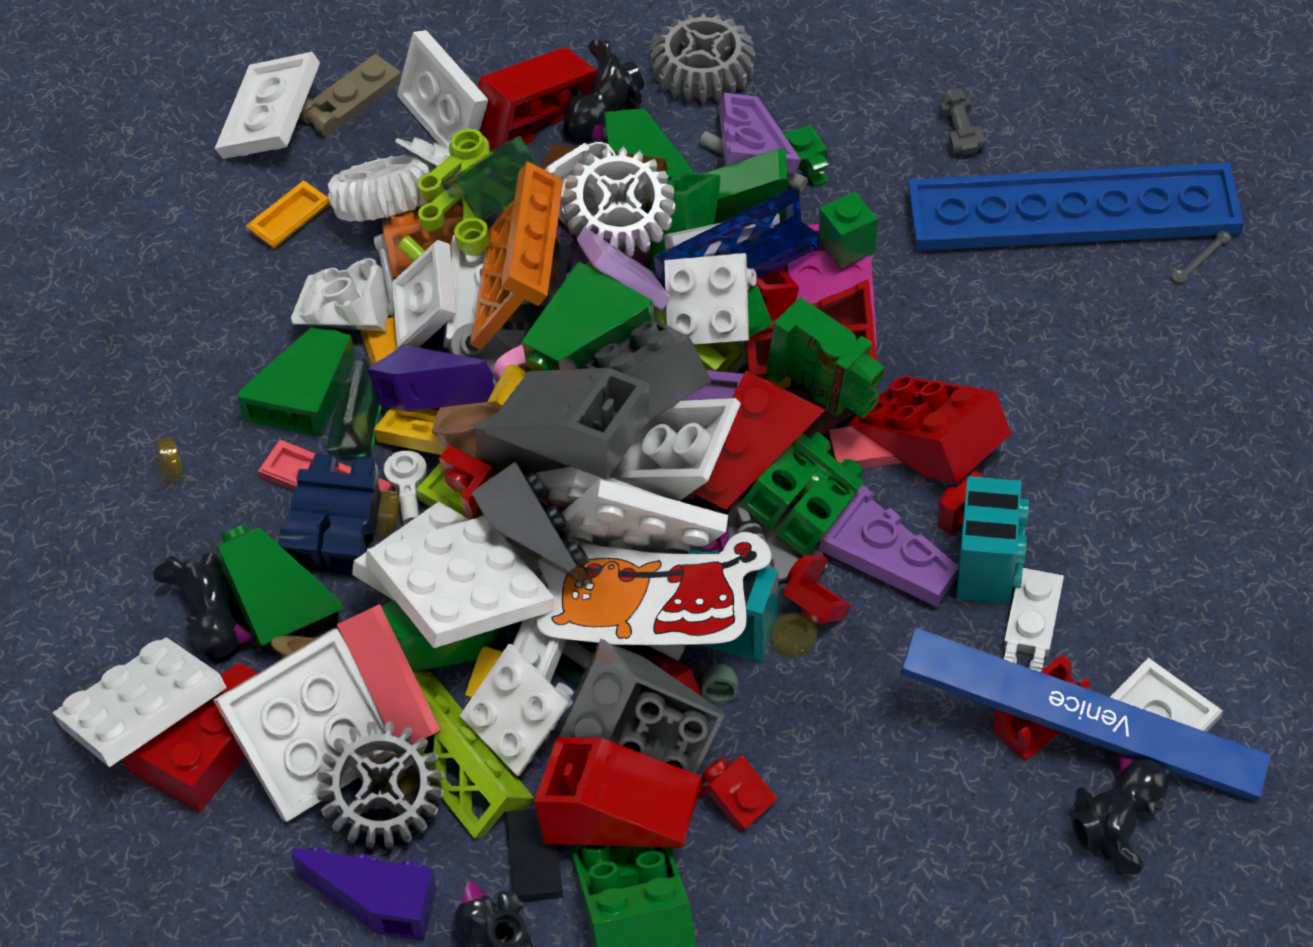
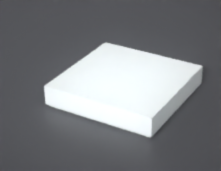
[392,240,456,348]
[1110,658,1223,774]

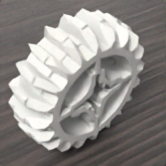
[561,146,675,257]
[328,154,434,222]

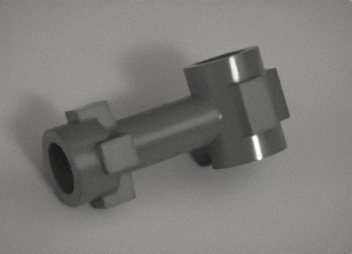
[941,88,985,156]

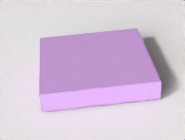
[577,227,671,310]

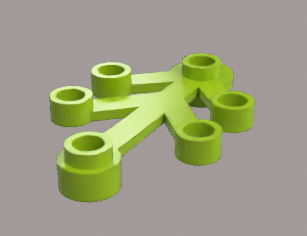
[417,129,522,256]

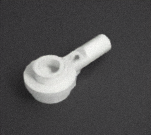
[384,451,427,525]

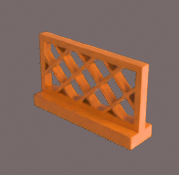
[470,161,563,350]

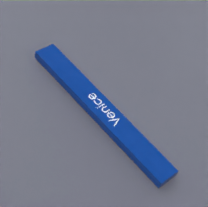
[900,628,1271,802]

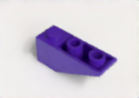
[367,345,495,411]
[291,847,437,941]

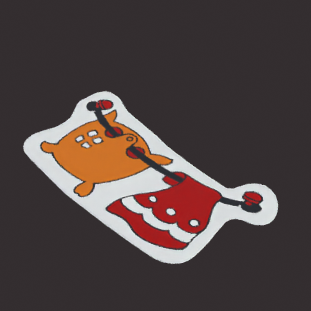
[537,532,771,645]

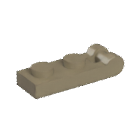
[299,54,402,137]

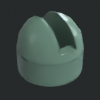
[701,663,738,704]

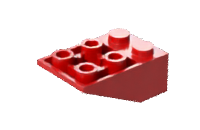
[848,376,1012,483]
[534,737,702,848]

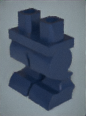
[278,453,383,574]

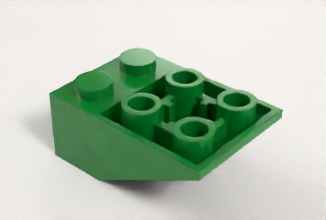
[570,845,696,947]

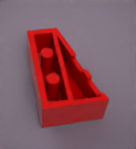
[477,47,597,160]
[744,279,877,376]
[691,371,825,510]
[123,662,258,813]

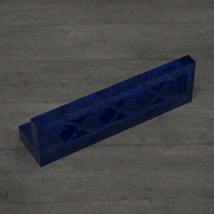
[654,189,820,289]

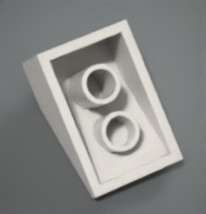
[610,398,741,501]

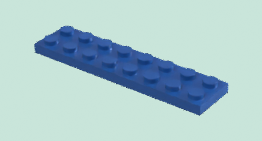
[908,163,1243,251]

